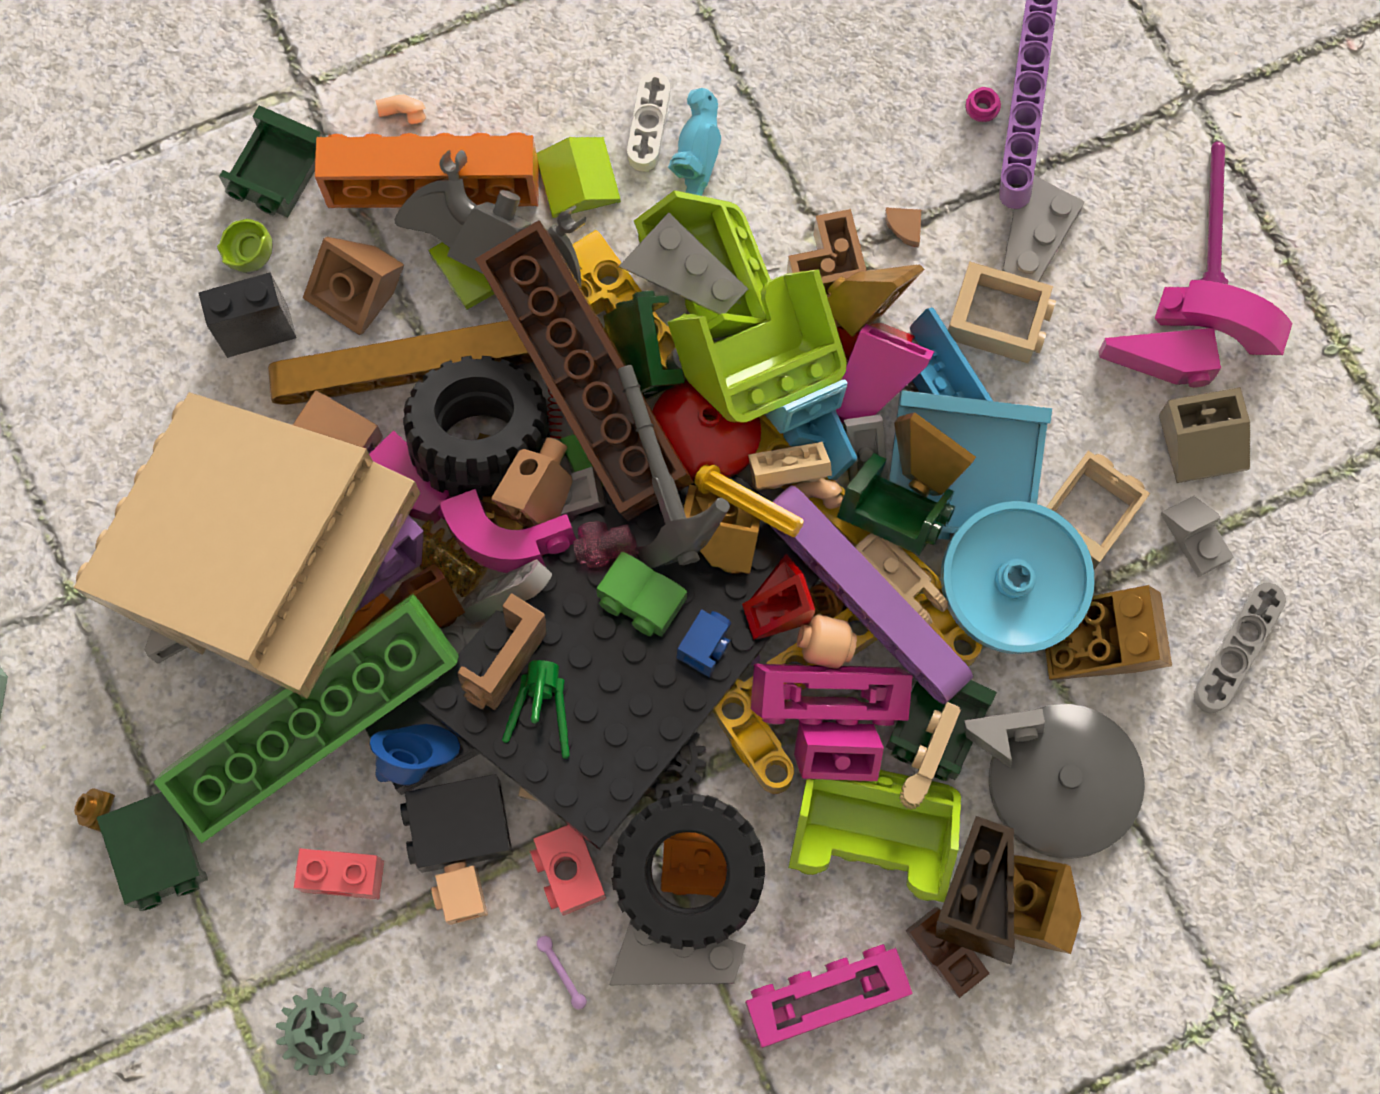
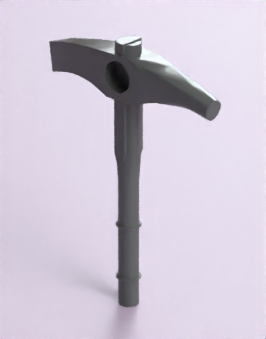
[618,365,730,568]

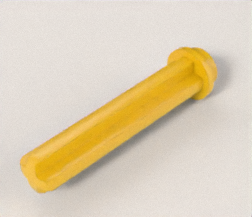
[695,465,804,537]

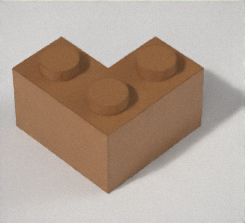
[787,209,867,294]

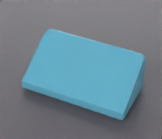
[767,379,848,434]

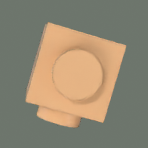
[431,862,488,925]

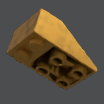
[1045,585,1172,680]

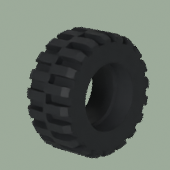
[403,355,550,500]
[611,793,765,950]

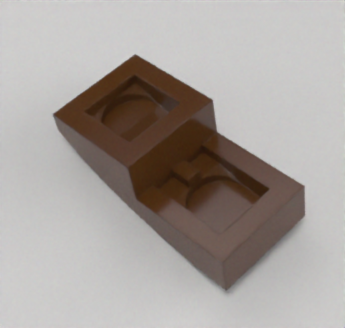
[905,907,990,998]

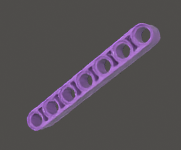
[999,0,1058,209]
[770,485,973,704]

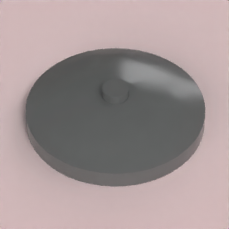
[989,704,1145,859]

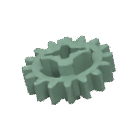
[276,987,365,1076]

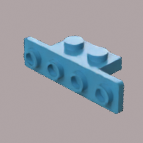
[909,307,993,401]
[783,410,857,480]

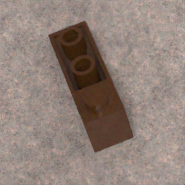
[377,563,465,628]

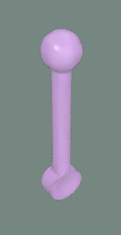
[537,936,587,1009]

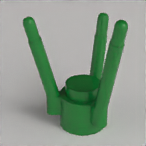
[502,660,570,759]

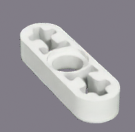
[627,72,670,172]

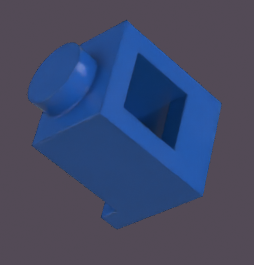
[676,610,731,678]

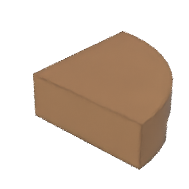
[885,207,922,247]

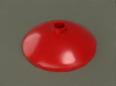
[653,380,761,480]

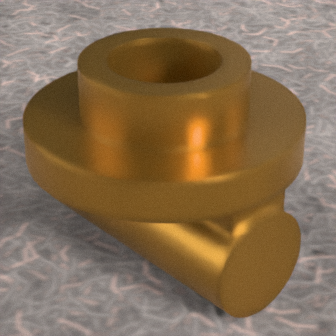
[74,788,115,832]

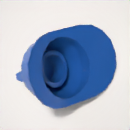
[369,724,460,785]

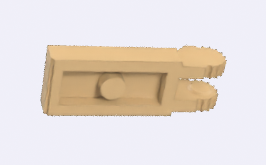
[855,533,948,625]
[899,702,961,810]

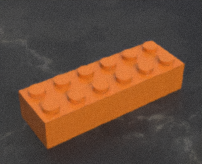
[315,132,539,208]

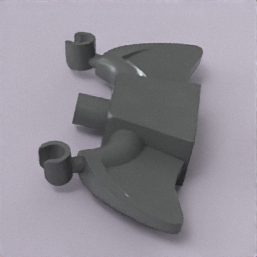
[394,150,586,287]

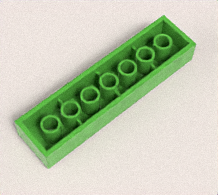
[154,593,459,844]

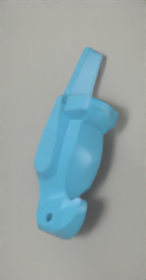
[668,88,721,196]

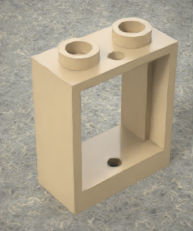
[948,261,1056,364]
[1046,450,1150,570]

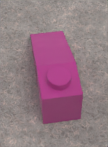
[1098,328,1221,388]

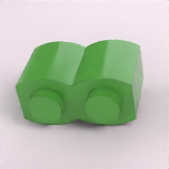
[596,552,687,637]

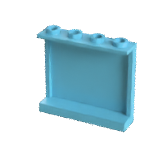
[889,390,1052,540]

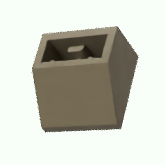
[1159,387,1250,483]

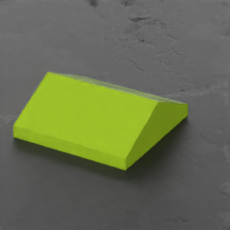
[537,137,621,218]

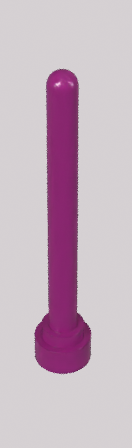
[1200,141,1229,284]

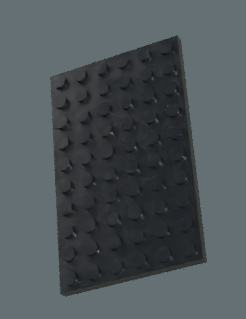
[418,475,820,850]

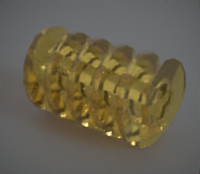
[420,519,488,597]

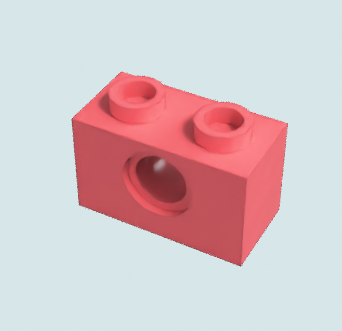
[530,825,607,916]
[294,848,384,900]

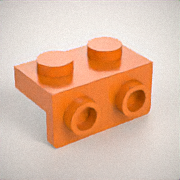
[660,832,727,897]

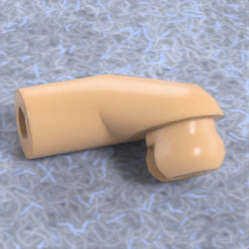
[376,95,426,125]
[785,479,843,509]

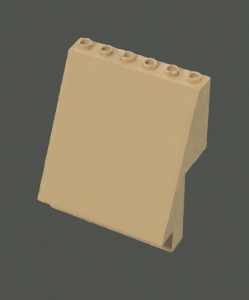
[74,392,420,698]

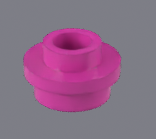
[965,87,1001,122]

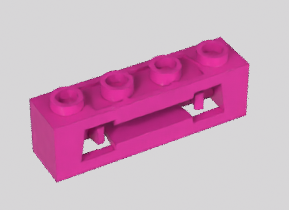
[750,664,913,726]
[745,944,913,1048]

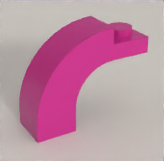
[1155,280,1293,355]
[439,489,577,573]

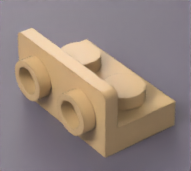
[748,442,832,490]

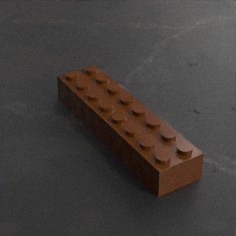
[475,220,694,521]

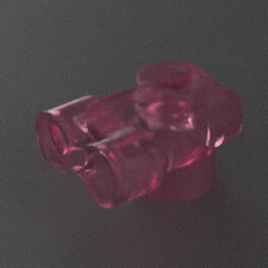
[573,521,638,568]

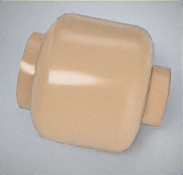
[797,615,857,669]

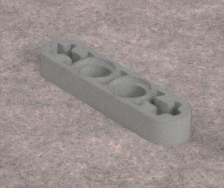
[461,560,552,623]
[1194,583,1286,713]

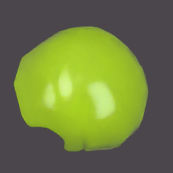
[217,219,273,273]

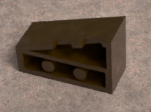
[935,816,1015,965]

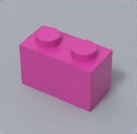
[794,722,884,781]

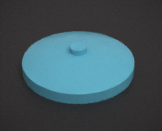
[941,501,1094,654]

